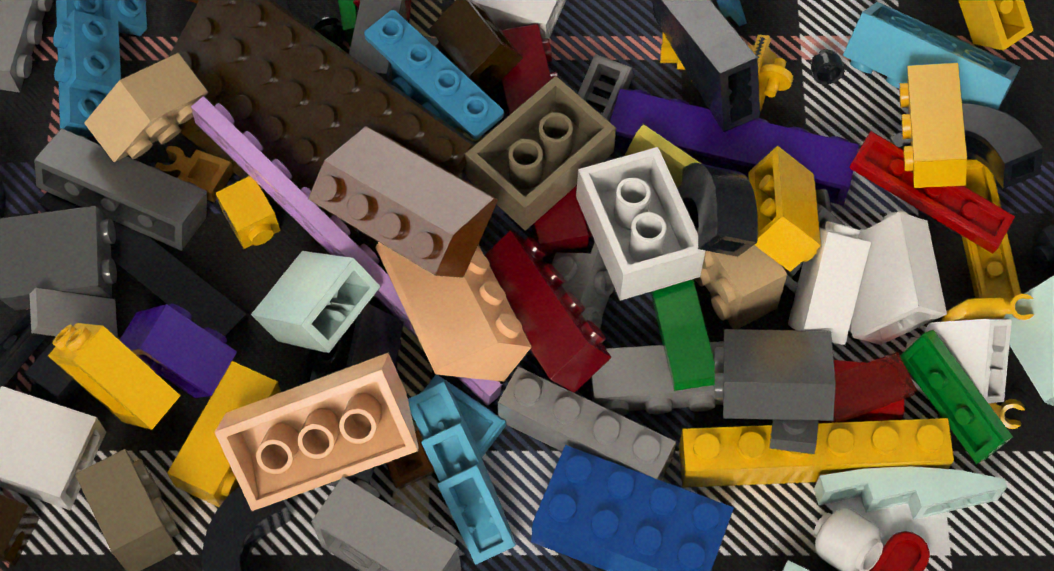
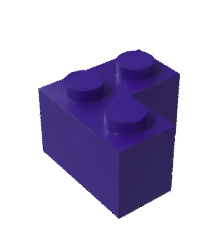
[120,304,237,398]

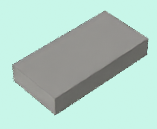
[29,288,118,338]

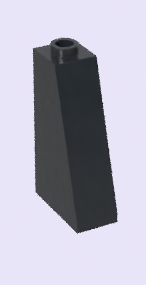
[652,0,760,132]

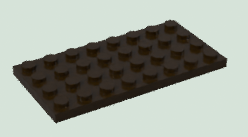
[169,0,476,274]

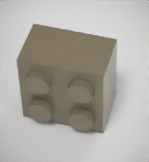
[75,449,180,571]

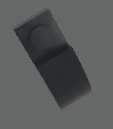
[890,103,1043,189]
[677,163,758,257]
[202,486,292,571]

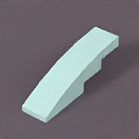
[814,466,1007,520]

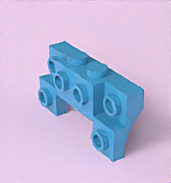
[53,0,147,137]

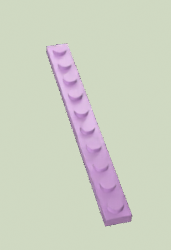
[191,96,502,407]

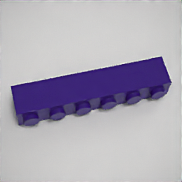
[610,88,859,206]

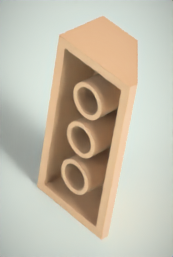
[375,242,532,382]
[214,352,419,511]

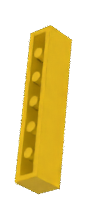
[679,418,954,488]

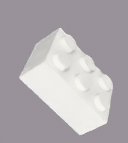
[576,147,705,301]

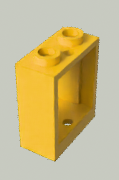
[48,323,181,430]

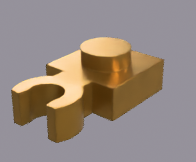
[155,146,234,202]

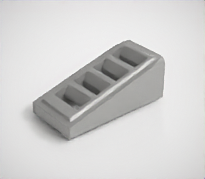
[578,54,634,122]

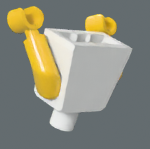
[906,294,1034,429]

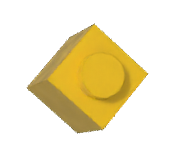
[216,176,280,249]

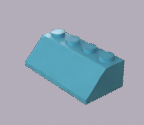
[842,2,1021,110]

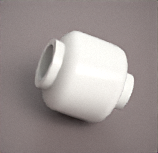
[814,508,883,571]

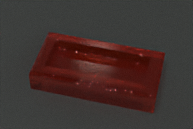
[832,352,917,423]

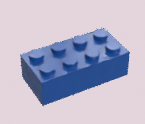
[531,445,734,571]

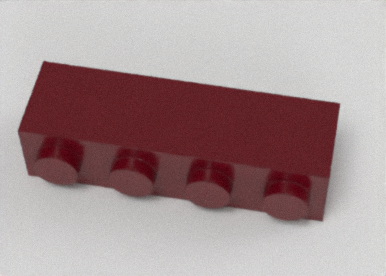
[484,230,612,393]

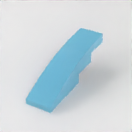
[408,380,516,565]

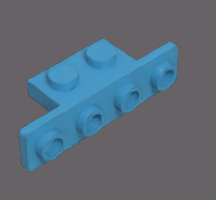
[364,10,504,140]

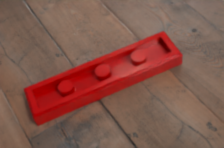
[849,131,1015,254]

